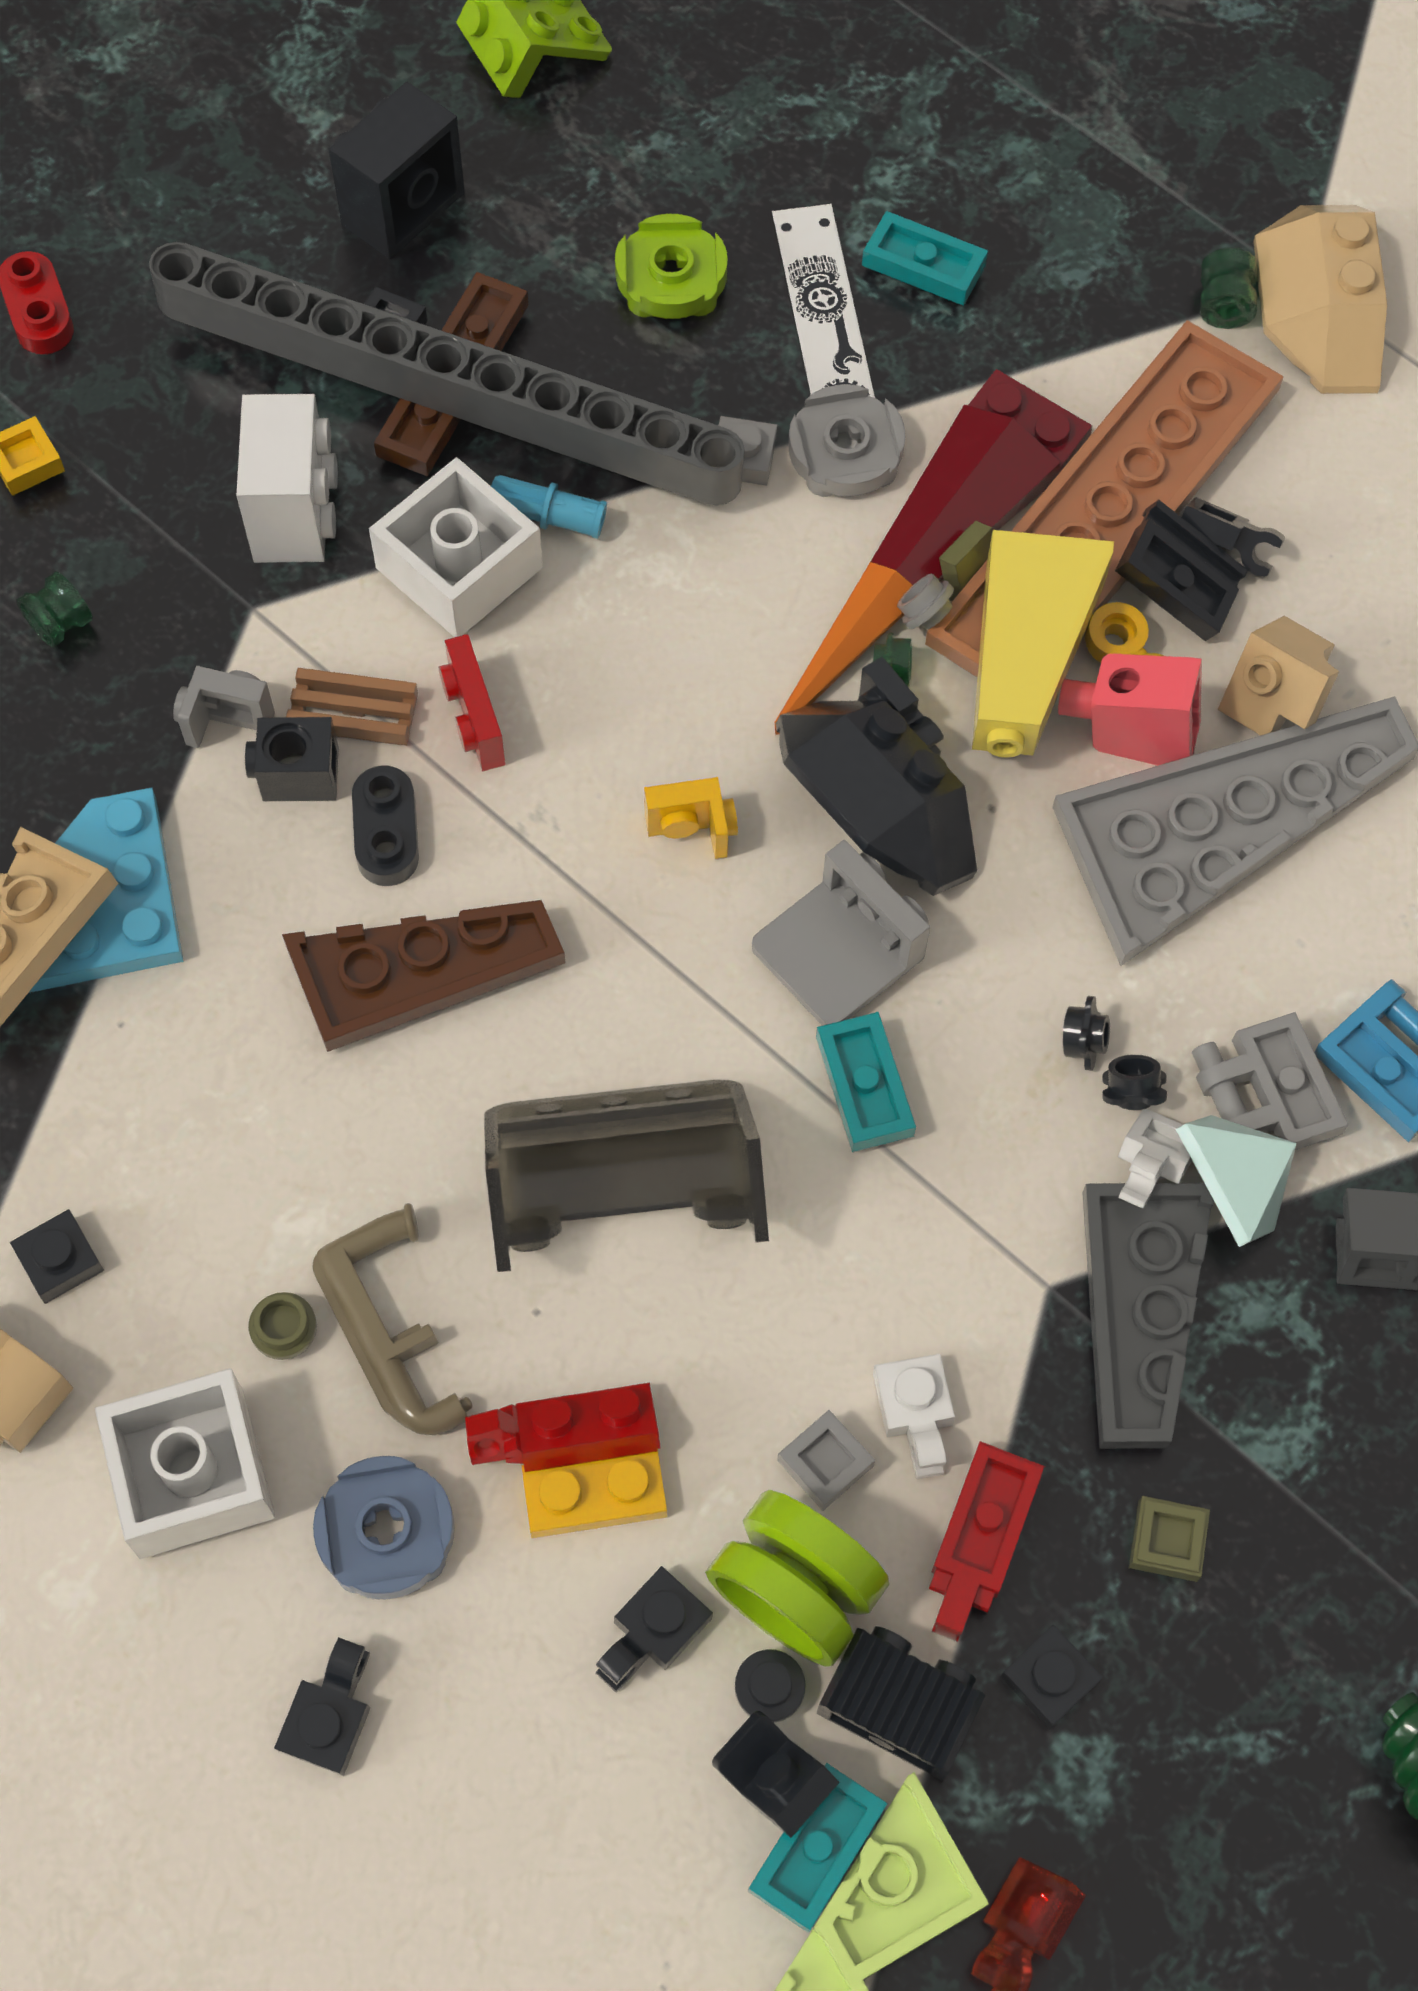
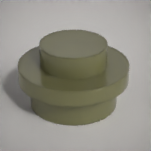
[249,1292,317,1360]

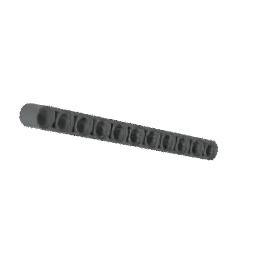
[149,242,745,506]

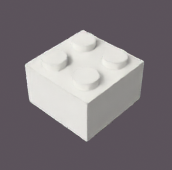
[236,394,338,563]
[369,457,543,637]
[95,1368,275,1559]

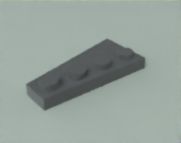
[1082,1183,1214,1449]

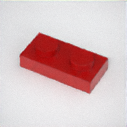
[438,634,506,772]

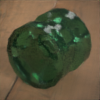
[16,571,93,648]

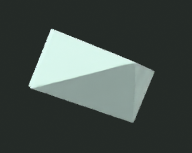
[1176,1115,1297,1247]

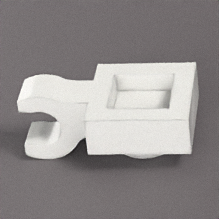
[1118,1109,1192,1208]
[873,1354,955,1479]

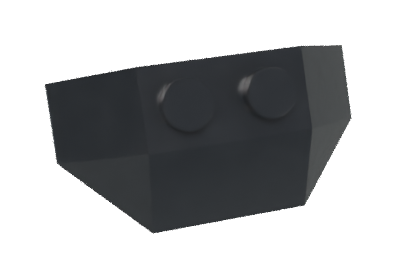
[775,700,977,896]

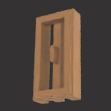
[286,667,418,746]

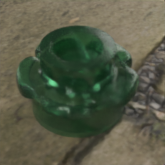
[873,633,912,687]

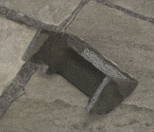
[484,1080,769,1272]

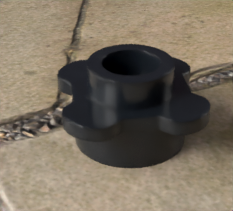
[1063,996,1110,1071]
[1102,1055,1167,1110]

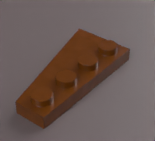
[282,900,565,1052]

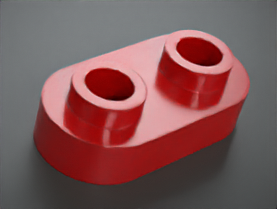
[0,251,74,354]

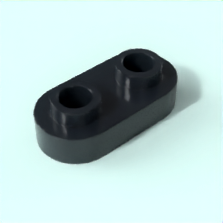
[352,765,419,886]

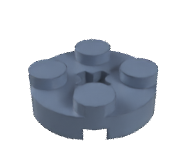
[313,1456,455,1599]

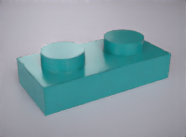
[862,211,988,306]
[816,1012,916,1152]
[748,1763,888,1933]

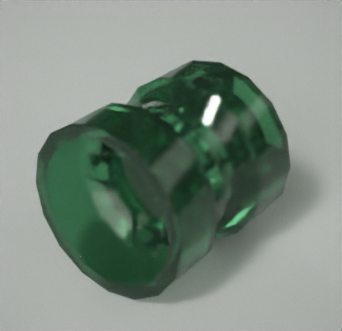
[1200,247,1258,329]

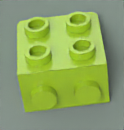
[456,0,612,98]

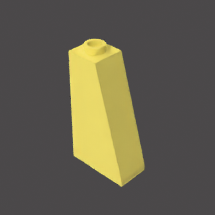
[972,530,1114,757]

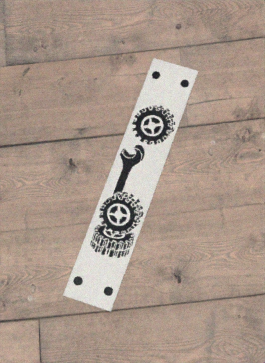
[772,204,875,449]

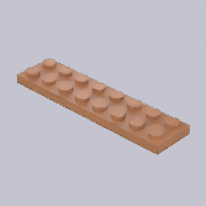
[925,320,1284,677]

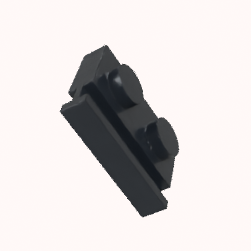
[1115,500,1248,641]

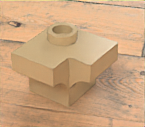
[1217,616,1339,735]

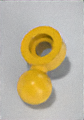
[1085,602,1164,663]

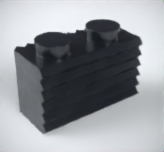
[816,1626,986,1781]

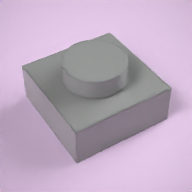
[711,416,777,485]
[777,1410,875,1511]

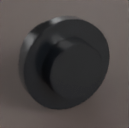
[735,1649,806,1723]

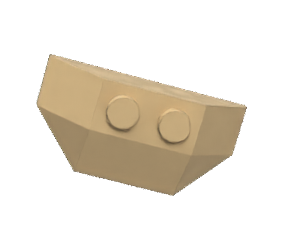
[1253,205,1387,394]

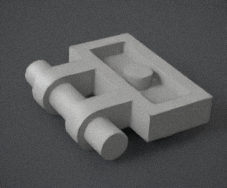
[1192,1012,1348,1150]

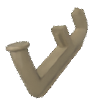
[312,1203,472,1435]

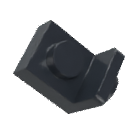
[712,1711,840,1838]

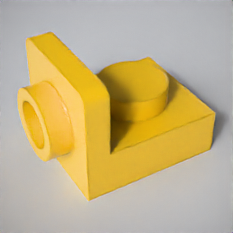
[644,777,738,859]

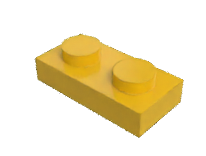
[521,1449,667,1538]

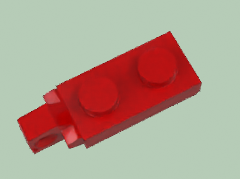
[465,1383,660,1472]
[929,1441,1044,1642]

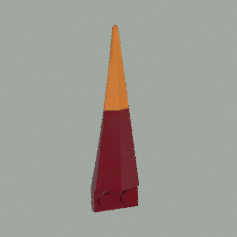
[775,369,1092,735]

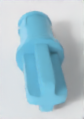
[491,475,608,539]

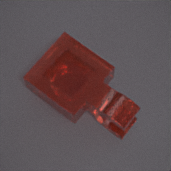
[971,1857,1086,1991]

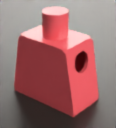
[1058,653,1202,766]

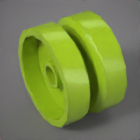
[706,1490,889,1667]

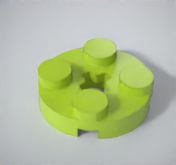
[615,214,728,319]

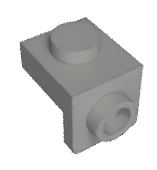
[173,666,275,748]

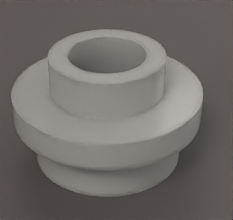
[897,574,954,629]

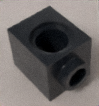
[245,717,339,801]

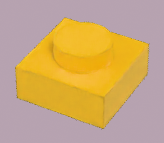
[0,416,65,496]

